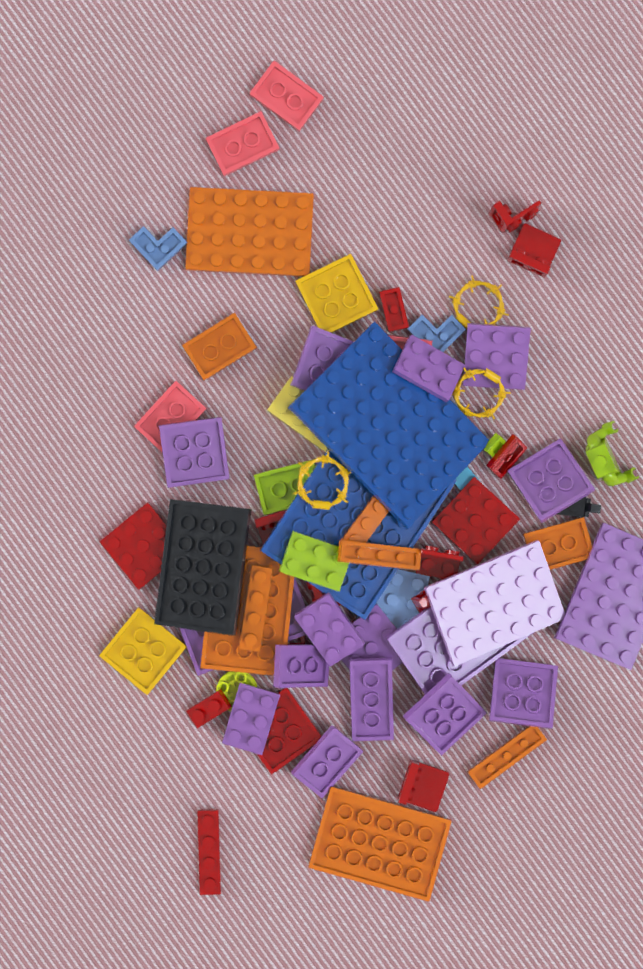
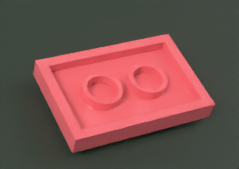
[249,61,324,132]
[206,111,280,176]
[134,381,207,452]

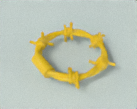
[449,275,509,330]
[452,367,511,420]
[293,451,351,510]

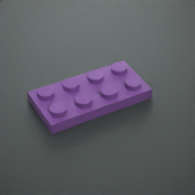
[349,657,394,741]

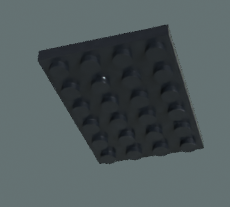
[154,499,252,636]

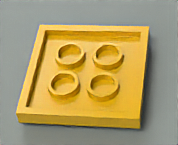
[295,254,379,333]
[99,607,187,695]

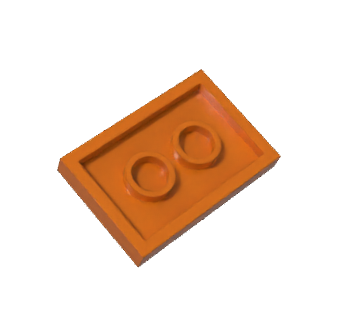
[182,312,257,381]
[523,517,592,570]

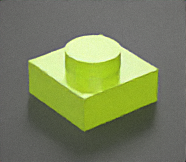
[483,433,506,458]

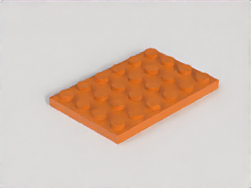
[185,187,314,277]
[200,546,294,676]
[308,786,452,902]

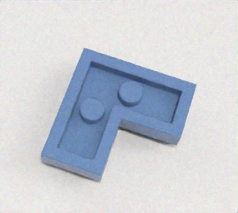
[129,226,187,271]
[407,315,466,352]

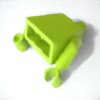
[585,421,639,486]

